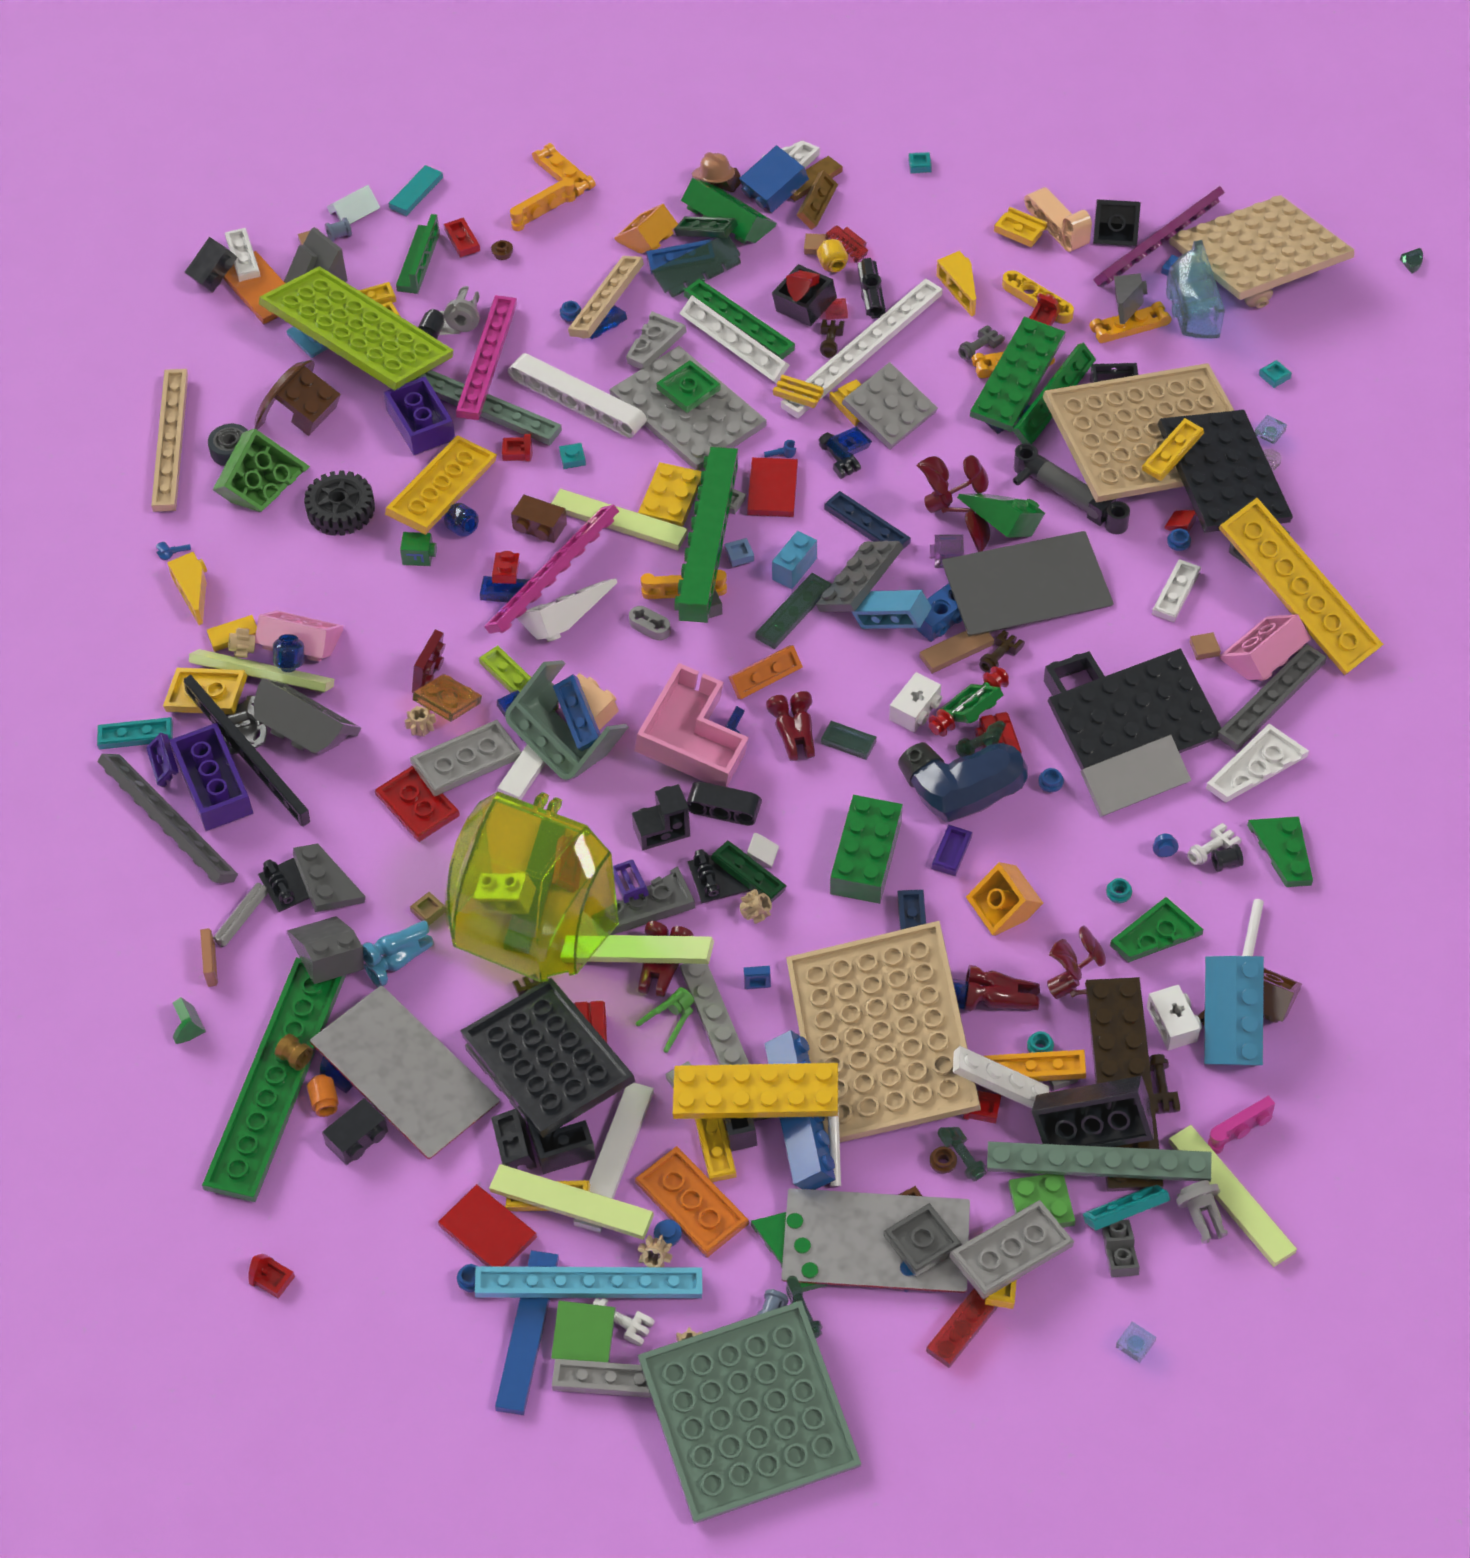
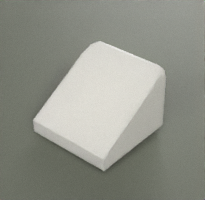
[747,833,779,868]

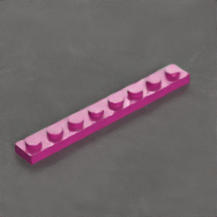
[456,295,517,420]
[484,504,619,634]

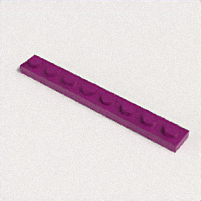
[1093,186,1225,286]

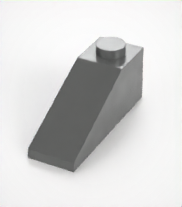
[1114,273,1147,324]

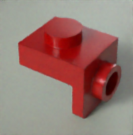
[1029,293,1060,326]

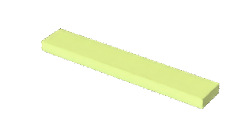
[551,489,688,550]
[189,649,335,692]
[559,935,714,964]
[1168,1125,1297,1267]
[489,1164,654,1240]

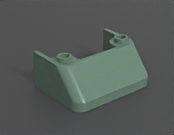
[505,660,629,780]

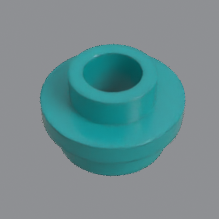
[1106,878,1132,903]
[1027,1031,1054,1053]

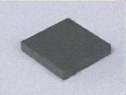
[884,1203,962,1277]

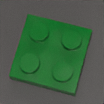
[656,360,721,413]

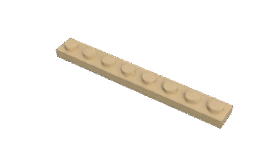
[151,369,188,512]

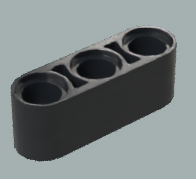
[686,781,762,826]

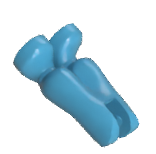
[362,921,434,987]

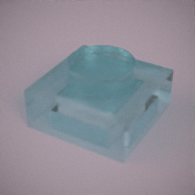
[1255,415,1287,444]
[1116,1321,1156,1363]

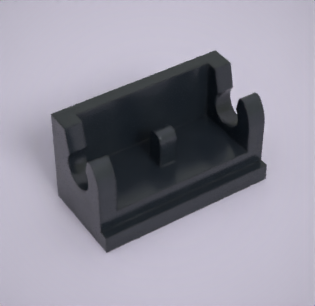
[491,1108,537,1170]

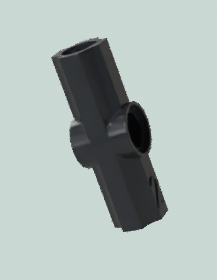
[857,258,886,319]

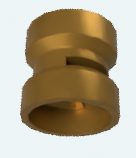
[275,1034,313,1071]

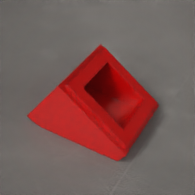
[1165,510,1197,533]

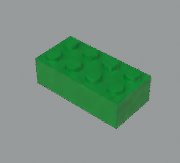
[830,795,903,904]

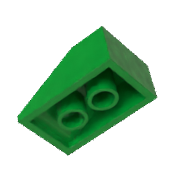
[957,494,1045,537]

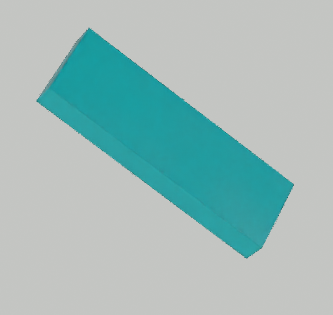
[389,165,443,216]
[97,717,173,750]
[1082,1185,1170,1231]

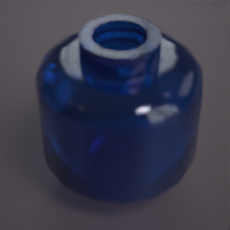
[444,503,479,537]
[272,634,304,672]

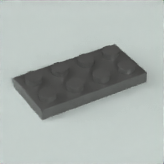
[815,541,903,612]

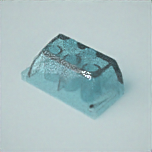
[1166,240,1225,339]

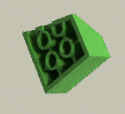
[213,428,310,512]

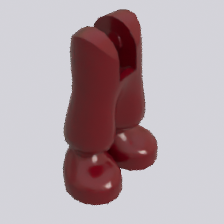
[766,691,815,761]
[638,921,694,997]
[964,965,1040,1011]

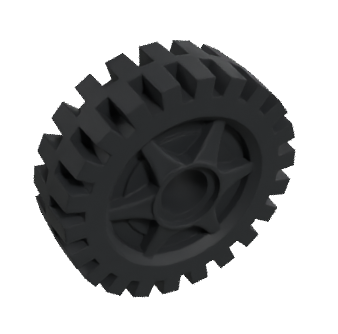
[304,470,375,536]

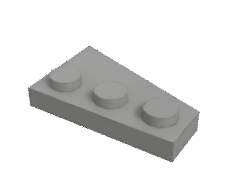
[626,311,687,369]

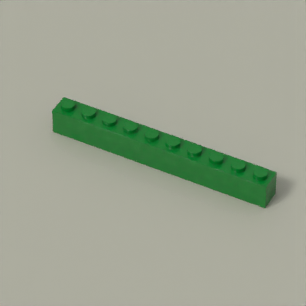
[674,447,738,623]

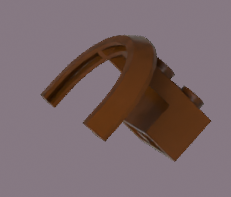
[254,360,341,436]

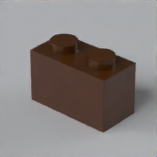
[511,494,567,543]

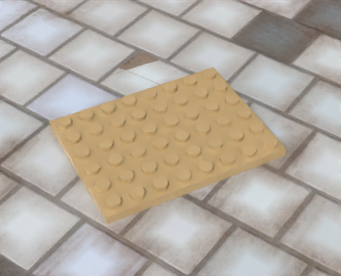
[1043,363,1234,502]
[786,921,981,1142]

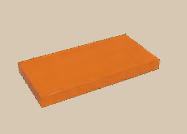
[223,251,285,324]
[635,1146,749,1258]

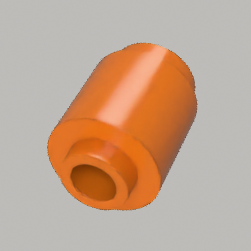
[307,1075,339,1117]

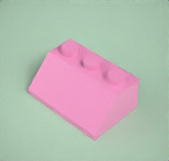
[255,611,344,661]
[1219,614,1311,681]

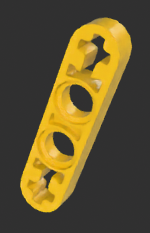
[1002,270,1074,324]

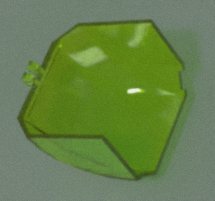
[445,792,619,982]

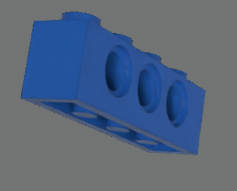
[915,583,963,642]

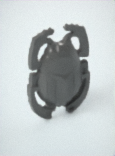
[223,696,267,755]

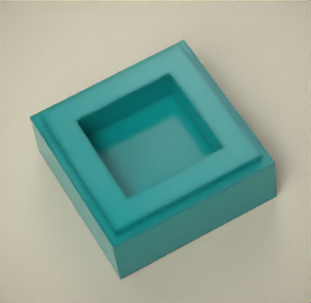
[908,152,932,174]
[1259,360,1292,388]

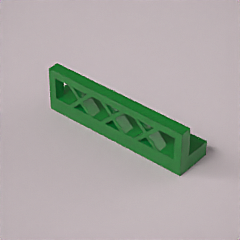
[396,214,440,294]

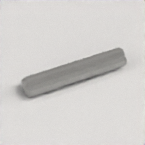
[214,883,268,947]

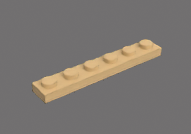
[568,256,644,338]

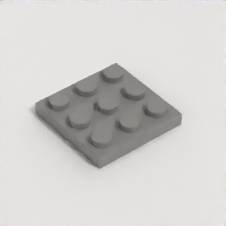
[842,362,938,449]

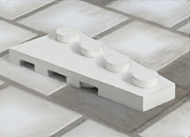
[1206,724,1309,803]

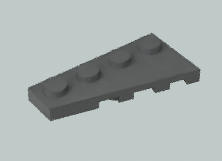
[589,866,695,935]

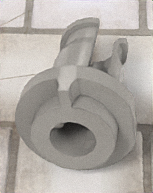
[444,286,480,332]
[1176,1180,1228,1244]

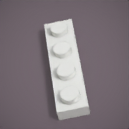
[953,1046,1049,1108]

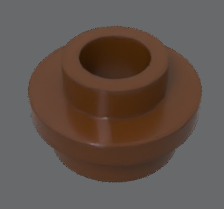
[491,240,513,260]
[930,1146,957,1174]

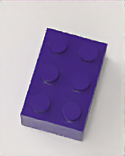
[384,376,455,455]

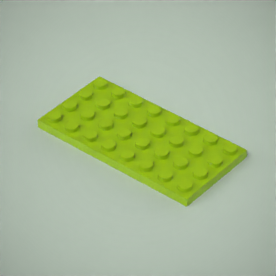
[259,266,454,390]

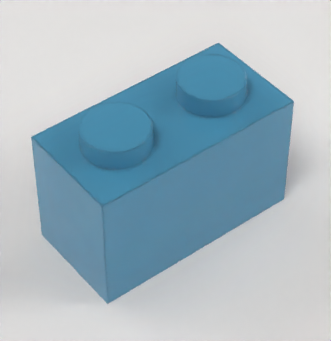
[772,531,817,589]

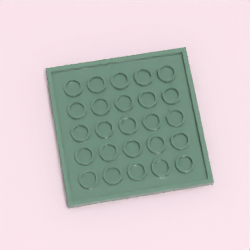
[638,1300,861,1524]

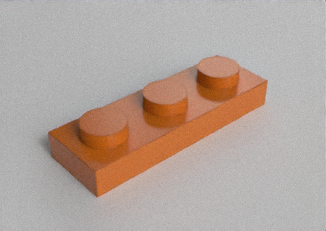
[728,645,803,699]

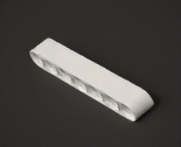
[508,353,647,438]

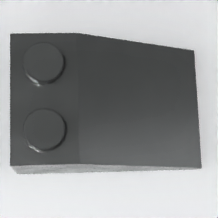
[287,916,364,984]

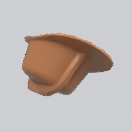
[692,152,735,183]

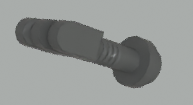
[958,325,1005,359]

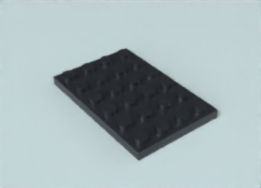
[1157,409,1293,533]
[1048,648,1221,770]
[460,977,635,1138]

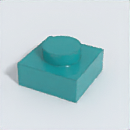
[559,443,586,469]

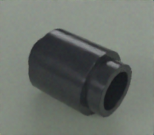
[418,309,445,339]

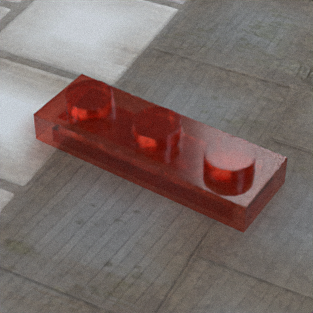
[926,1288,998,1368]

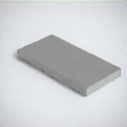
[410,720,522,796]
[1080,735,1191,817]
[949,1200,1074,1299]

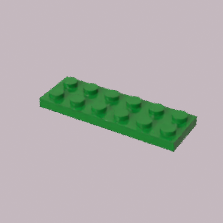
[970,316,1066,432]

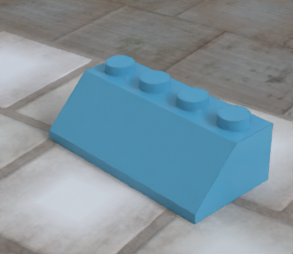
[1204,956,1264,1066]

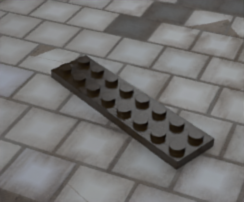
[1085,977,1164,1192]

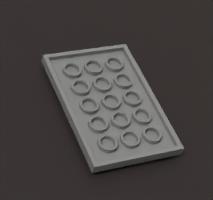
[610,346,767,471]

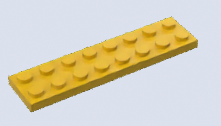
[1219,498,1384,676]

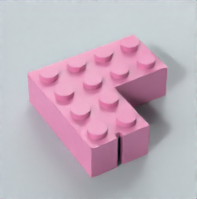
[635,663,749,787]

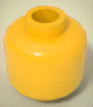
[817,239,848,272]

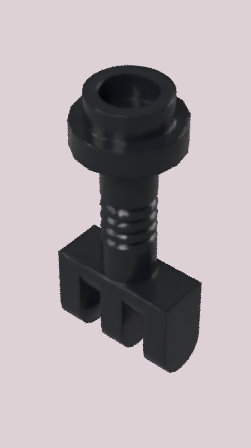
[819,432,861,479]

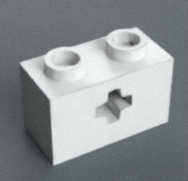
[889,672,942,733]
[1147,985,1202,1051]

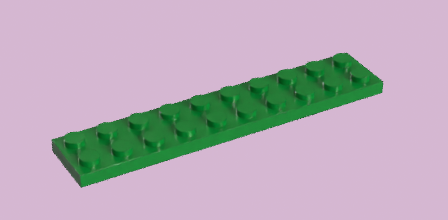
[202,957,346,1202]

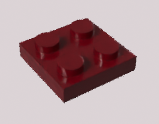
[412,629,446,696]

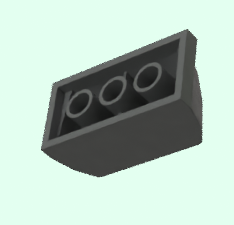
[254,678,361,753]

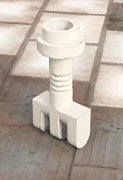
[1187,823,1241,865]
[593,1298,655,1346]

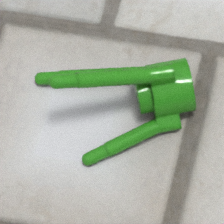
[636,987,694,1053]

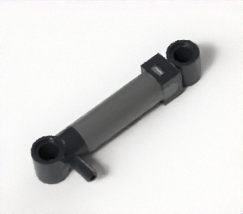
[1013,443,1130,534]

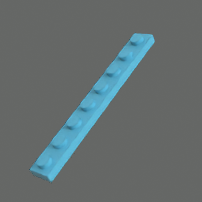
[475,1266,702,1298]

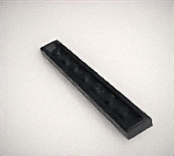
[183,674,310,827]

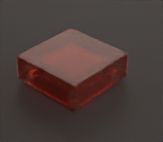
[825,298,848,320]

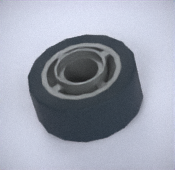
[208,423,248,466]

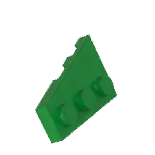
[1247,816,1313,887]
[1110,897,1204,962]
[751,1212,827,1293]

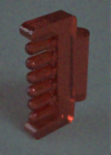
[825,225,868,263]

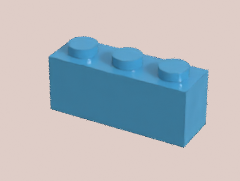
[852,590,932,629]

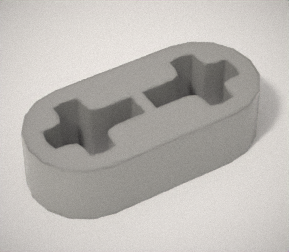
[629,606,670,640]

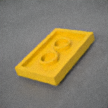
[638,462,701,527]
[163,668,247,715]

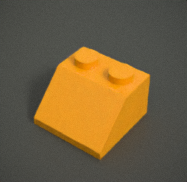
[614,203,678,254]
[966,862,1043,936]

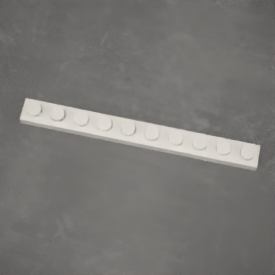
[781,279,943,419]

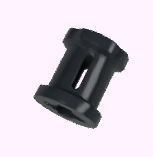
[1211,844,1244,872]

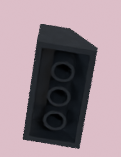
[1032,1076,1154,1147]

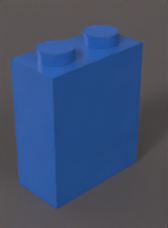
[739,145,809,213]

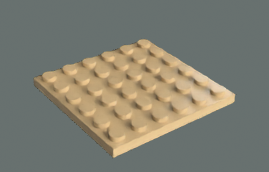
[1169,195,1354,300]

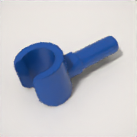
[764,440,797,458]
[156,542,191,560]

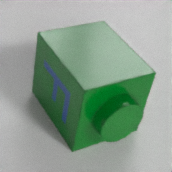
[400,532,437,566]

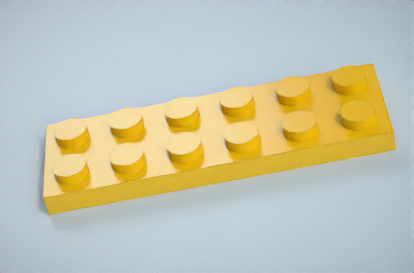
[385,435,497,535]
[672,1063,838,1119]

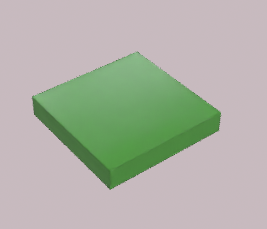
[551,1300,616,1363]

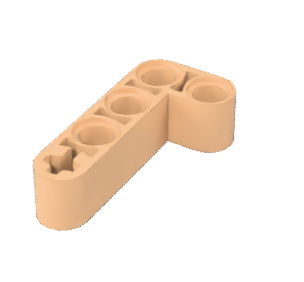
[1024,187,1092,252]

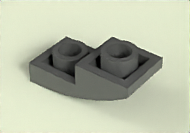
[1102,1219,1139,1278]

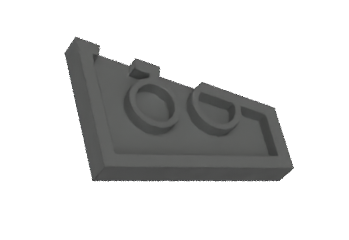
[293,843,366,912]

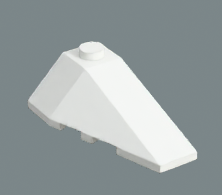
[517,578,617,642]

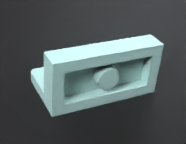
[326,185,380,224]

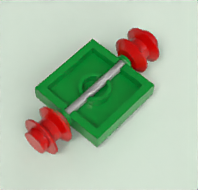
[929,666,1009,737]

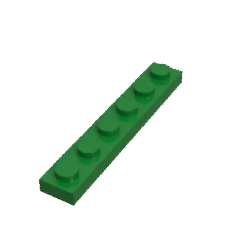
[684,279,795,360]
[1012,342,1096,444]

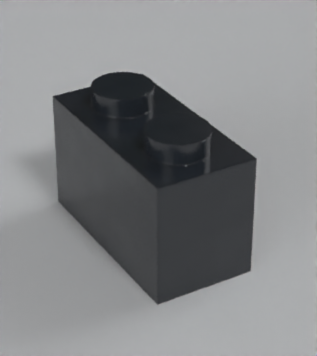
[184,237,238,292]
[322,1098,388,1166]

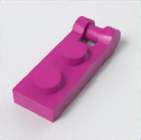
[1208,1095,1275,1154]

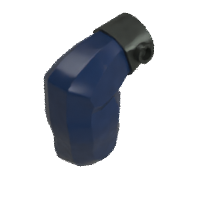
[898,742,1028,822]

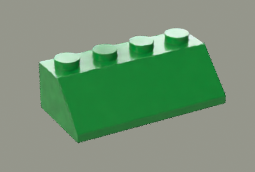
[681,177,777,244]

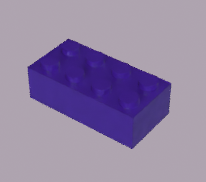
[169,723,254,831]

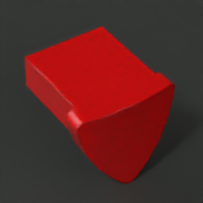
[786,270,820,302]
[502,434,533,461]
[963,1090,1001,1124]
[248,1254,295,1299]

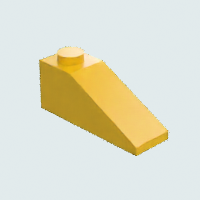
[936,251,976,317]
[167,552,207,625]

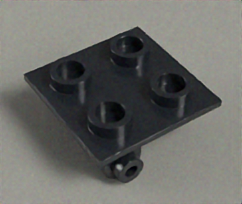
[687,849,751,903]
[258,858,309,912]

